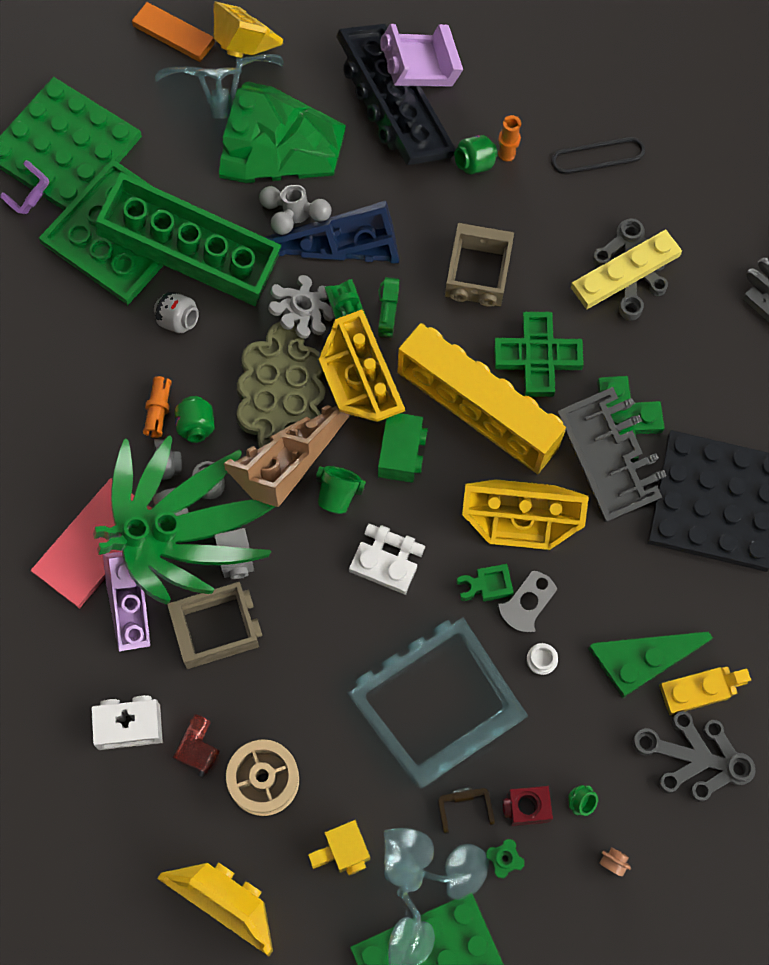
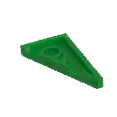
[588,632,713,698]

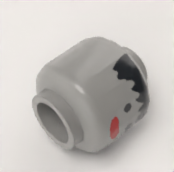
[154,292,199,333]

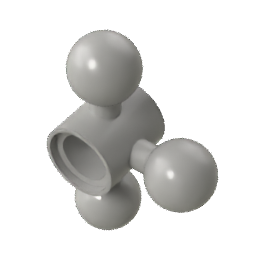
[259,185,332,235]

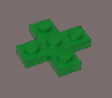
[494,312,584,397]
[597,376,665,462]

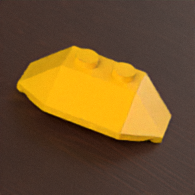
[214,1,283,58]
[319,309,405,422]
[462,479,589,550]
[157,862,273,956]

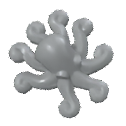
[268,275,335,339]

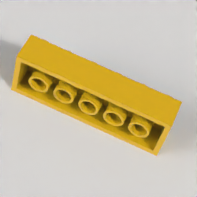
[397,323,566,475]

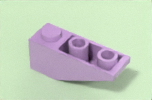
[103,551,150,651]

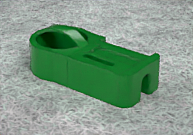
[378,277,400,338]

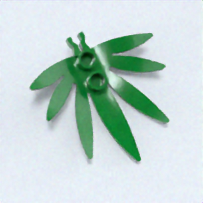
[93,435,276,604]

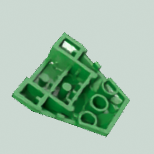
[219,82,346,183]

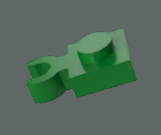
[456,564,514,602]

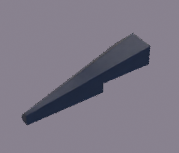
[265,201,400,263]

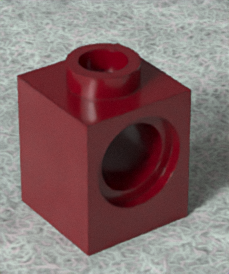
[502,786,553,826]

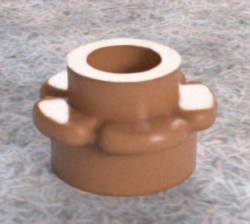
[600,847,631,877]

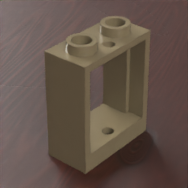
[445,223,514,307]
[167,582,262,669]

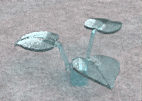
[155,53,284,118]
[384,828,489,965]

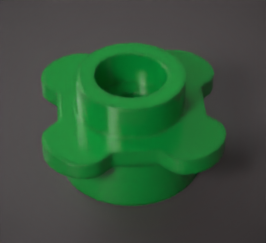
[486,839,525,878]

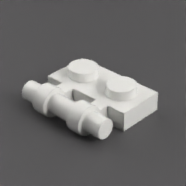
[349,524,425,595]

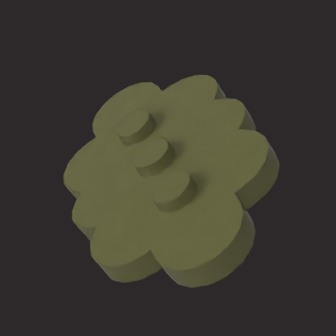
[236,322,325,449]

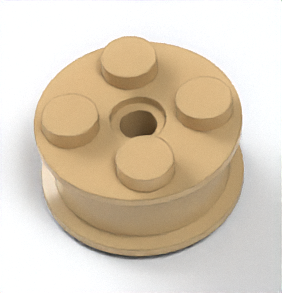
[226,740,299,816]

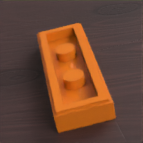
[132,2,215,62]

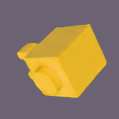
[308,820,370,875]

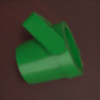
[316,466,366,514]

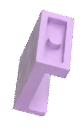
[380,24,463,86]

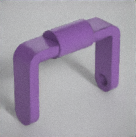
[0,160,49,214]

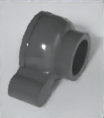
[153,439,182,480]

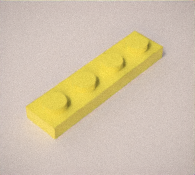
[570,229,682,310]

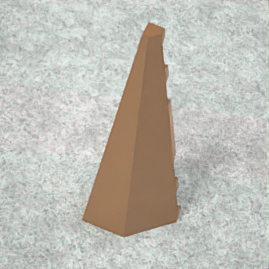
[224,405,350,507]

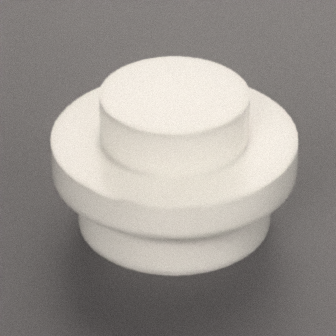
[527,643,558,675]

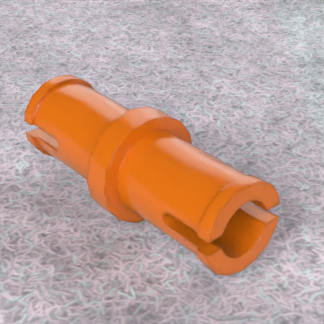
[498,115,521,162]
[143,376,172,438]

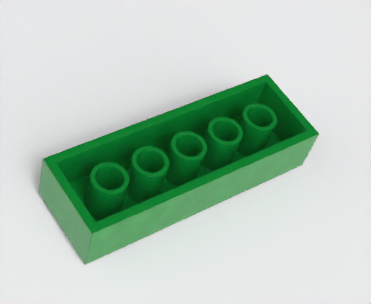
[96,172,282,306]

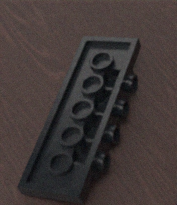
[336,24,456,165]

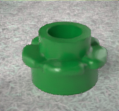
[568,785,598,816]

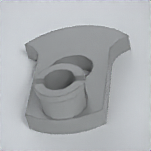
[498,571,557,632]

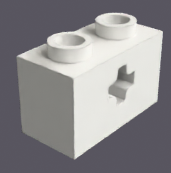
[92,696,163,750]

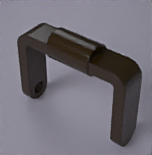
[438,787,495,833]

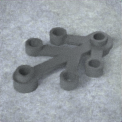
[593,218,668,320]
[632,711,756,802]

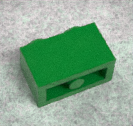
[378,413,428,483]

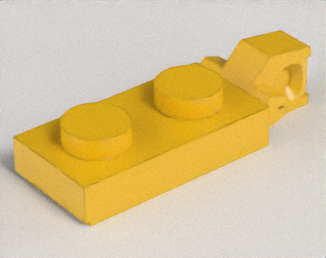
[659,667,751,715]

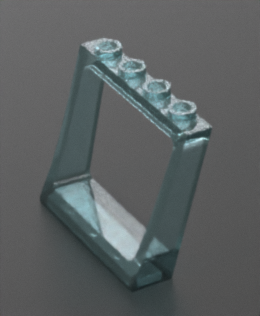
[347,617,528,788]

